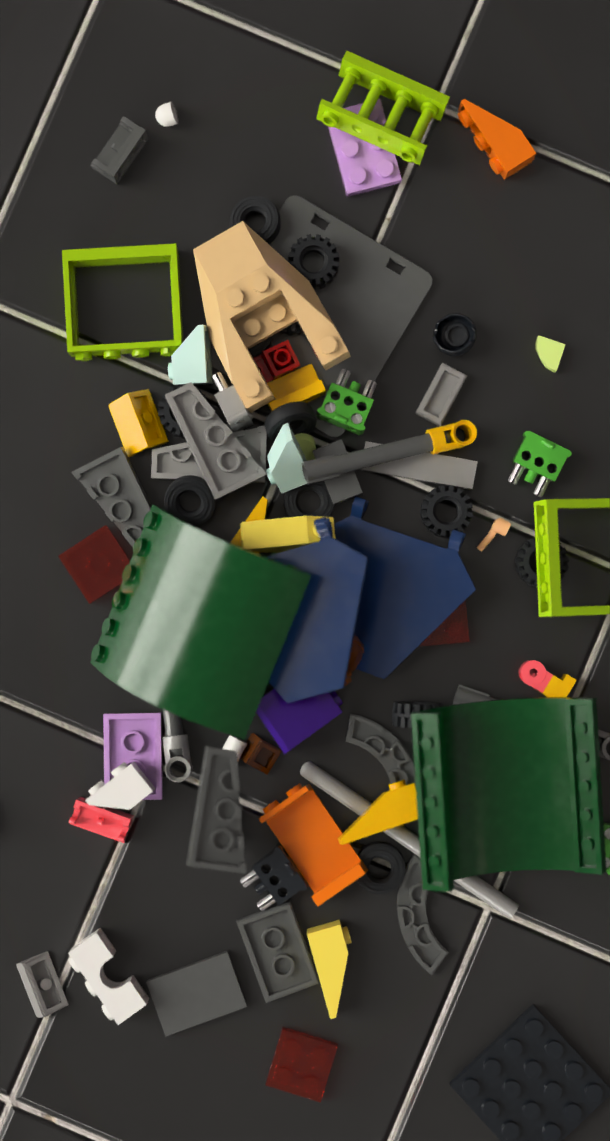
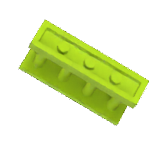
[316,51,450,165]

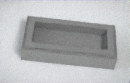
[415,363,467,426]

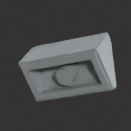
[16,951,69,1018]

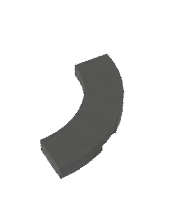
[345,713,416,788]
[397,853,449,975]

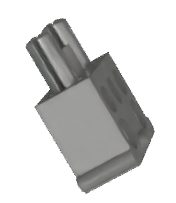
[212,372,253,432]

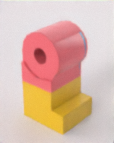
[519,660,577,697]

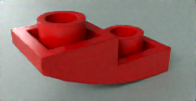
[253,340,300,383]

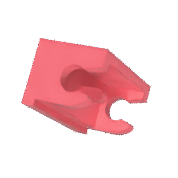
[69,797,134,843]

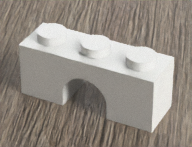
[68,928,149,1025]

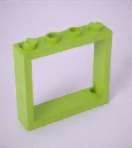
[62,243,184,361]
[534,498,610,617]

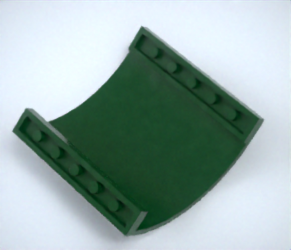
[90,505,311,739]
[411,697,607,892]

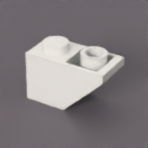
[85,762,156,810]

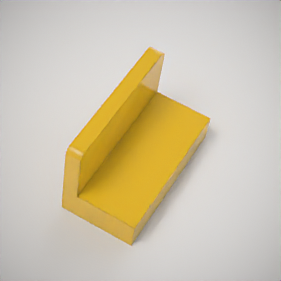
[267,364,326,412]
[109,389,169,457]

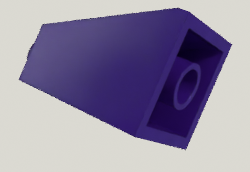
[256,688,343,754]

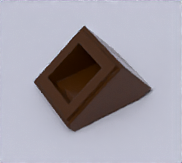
[240,733,282,775]

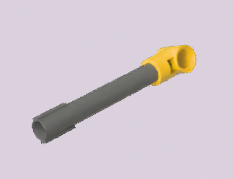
[302,420,477,485]

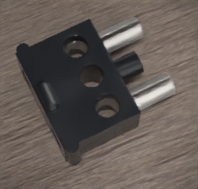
[240,843,308,911]

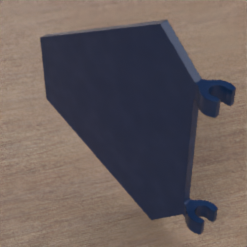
[334,497,477,679]
[265,517,368,703]

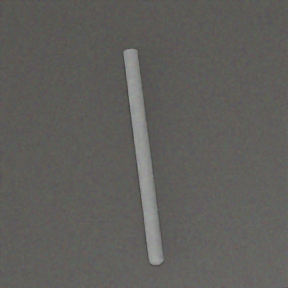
[300,761,519,919]

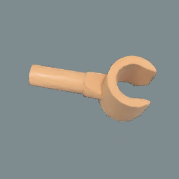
[477,518,511,552]

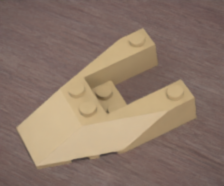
[193,221,351,413]

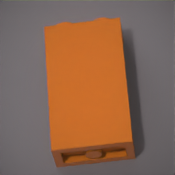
[259,783,368,906]

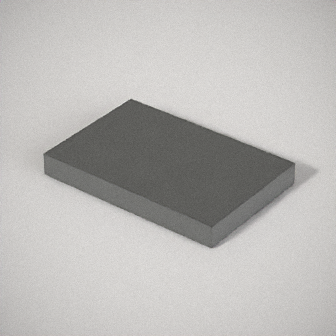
[236,900,320,1003]
[146,950,247,1037]

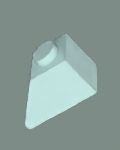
[168,325,213,385]
[266,423,307,494]

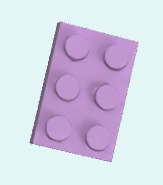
[328,99,402,197]
[103,712,163,800]

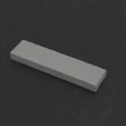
[360,441,478,490]

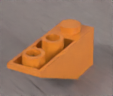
[458,99,536,180]

